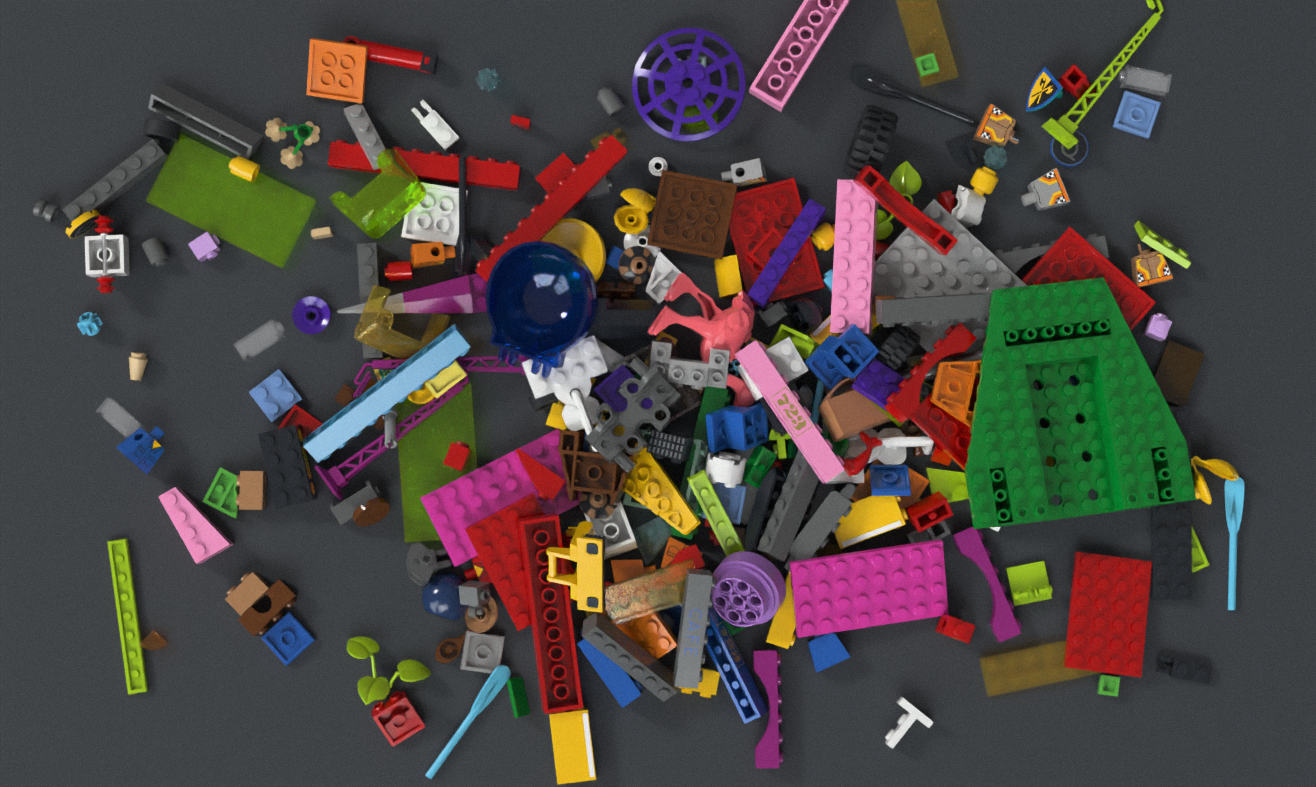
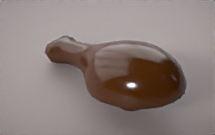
[900,418,924,457]
[435,628,472,663]

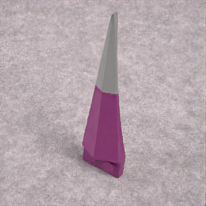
[337,274,492,313]

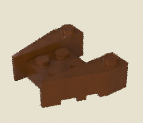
[558,430,639,505]

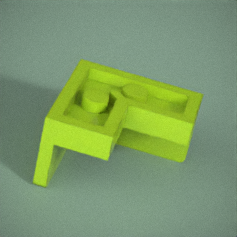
[768,324,820,360]

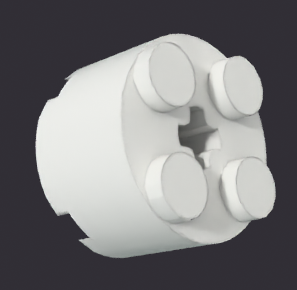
[705,451,746,488]

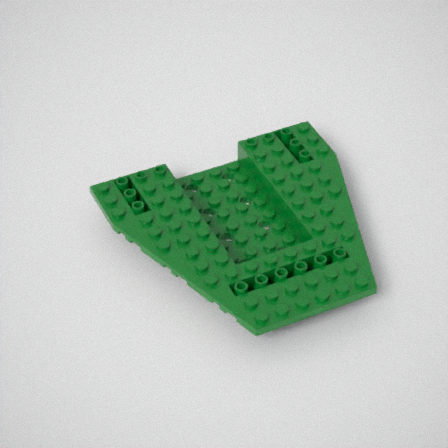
[965,278,1196,529]

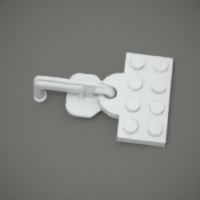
[521,336,608,453]
[822,418,934,484]

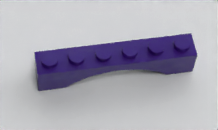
[747,199,826,309]

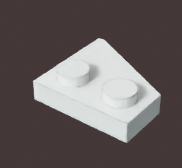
[646,252,681,305]

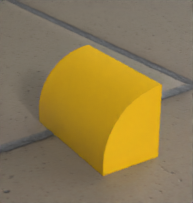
[714,255,742,298]

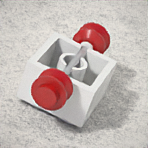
[85,216,130,294]

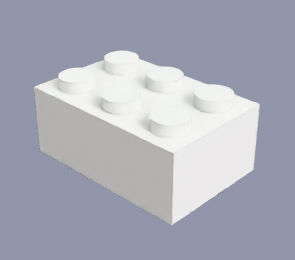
[737,337,808,401]

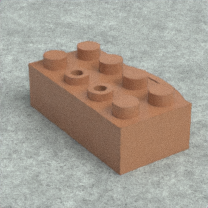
[818,376,895,442]

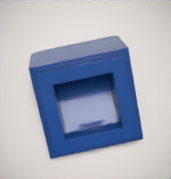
[606,246,624,270]

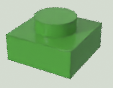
[915,53,940,78]
[1097,674,1120,697]

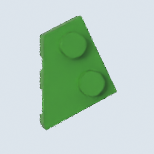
[202,467,238,519]

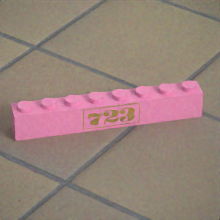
[734,340,845,484]

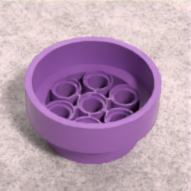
[711,551,786,627]

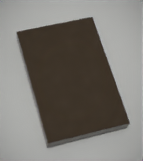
[1154,340,1205,407]

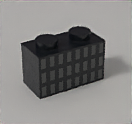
[647,429,694,464]

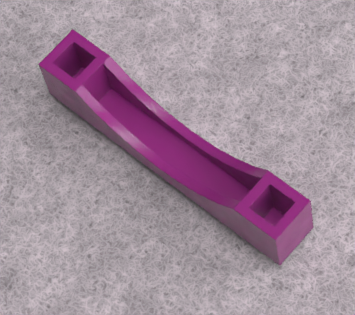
[952,526,1022,642]
[753,650,783,768]

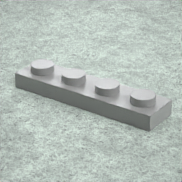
[344,103,392,170]

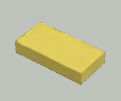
[425,360,467,399]

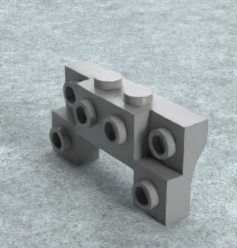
[650,340,731,390]

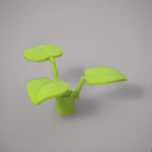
[876,161,922,240]
[347,637,431,705]

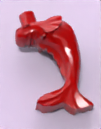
[840,432,883,477]

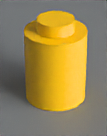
[229,156,260,182]

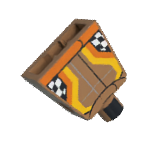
[972,104,1022,148]
[1131,243,1173,288]

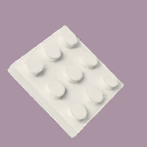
[401,181,468,247]

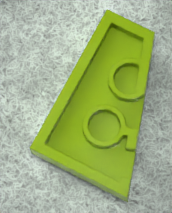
[1134,220,1191,269]
[926,468,969,503]

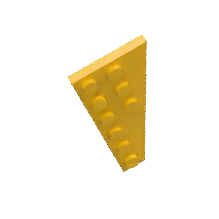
[624,434,701,535]

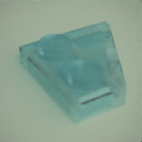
[632,516,672,565]

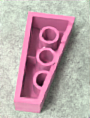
[159,487,234,564]

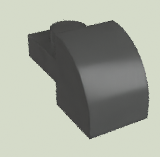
[906,520,951,544]

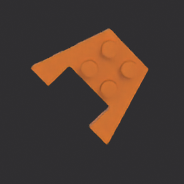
[930,360,981,428]

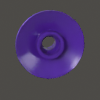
[292,296,331,334]

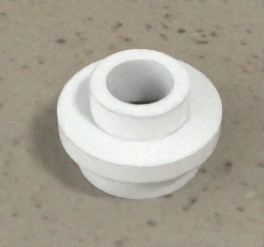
[649,157,668,176]

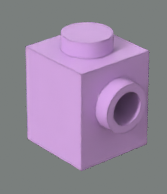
[188,231,221,262]
[1143,313,1172,341]

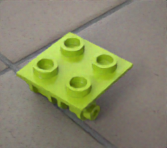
[1006,561,1052,606]

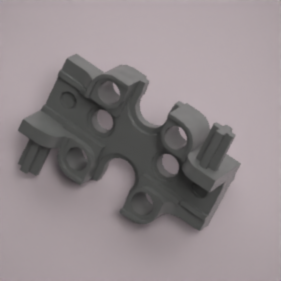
[585,357,681,473]

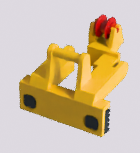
[546,521,606,613]

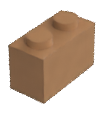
[236,471,267,510]
[225,572,270,616]

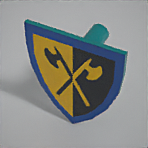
[1026,67,1063,112]

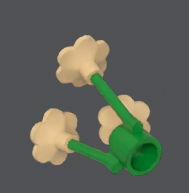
[265,118,320,169]

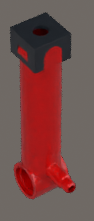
[343,36,439,75]

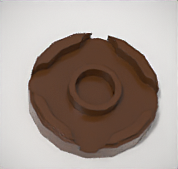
[352,498,390,527]

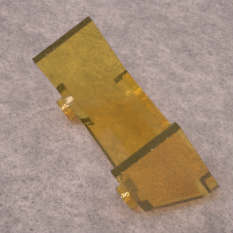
[355,285,451,359]

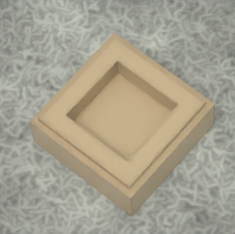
[311,226,333,240]

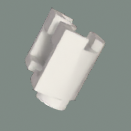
[951,185,986,228]

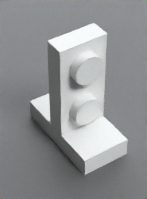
[885,697,933,749]

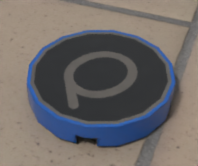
[1050,130,1089,167]

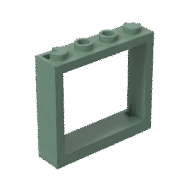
[623,429,709,513]

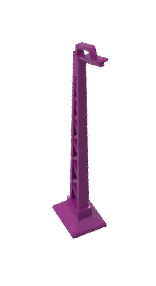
[353,342,539,399]
[315,356,469,501]

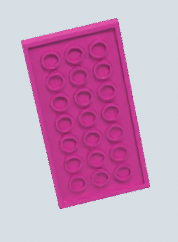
[420,429,581,567]
[789,539,949,638]

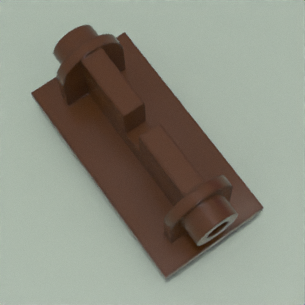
[596,282,635,301]

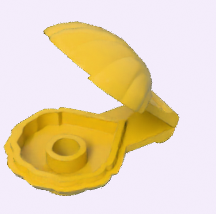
[614,188,656,234]
[1191,456,1239,505]

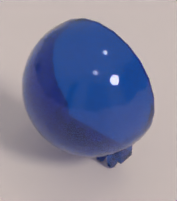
[485,241,599,379]

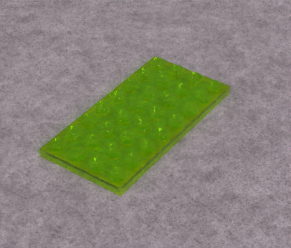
[146,134,317,268]
[395,383,478,543]

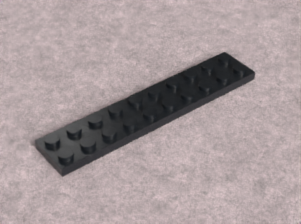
[1151,407,1192,600]

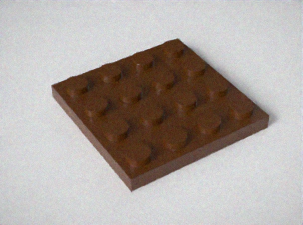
[647,170,738,260]

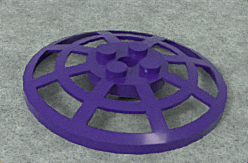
[632,28,746,142]

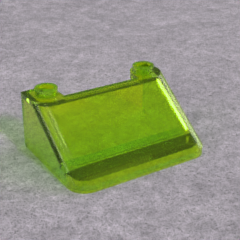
[329,149,426,239]

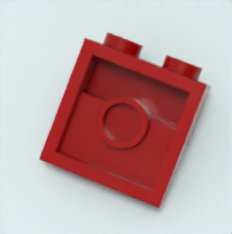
[371,691,426,747]

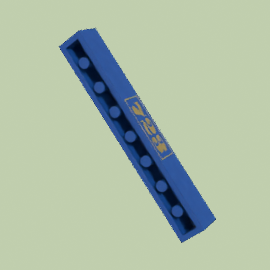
[676,578,769,724]

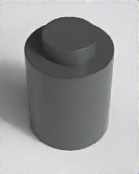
[597,86,625,117]
[141,237,169,267]

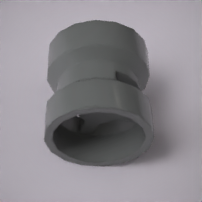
[33,198,60,223]

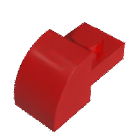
[1059,64,1096,103]

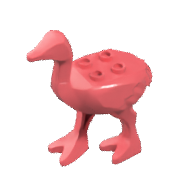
[647,272,755,407]

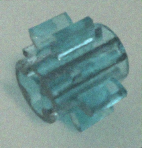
[475,67,501,92]
[983,145,1008,170]

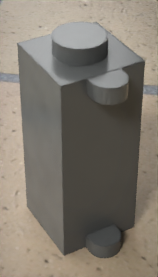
[329,480,383,525]

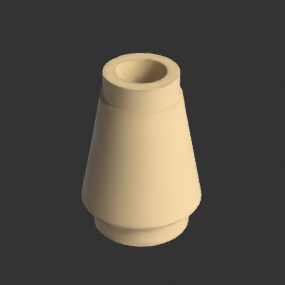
[129,352,148,381]

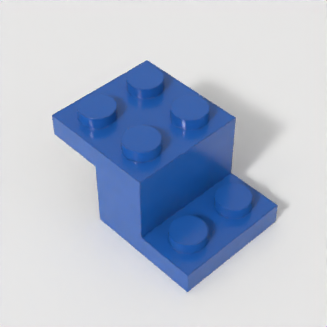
[804,324,879,390]
[706,403,769,453]

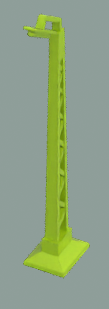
[1041,0,1164,150]

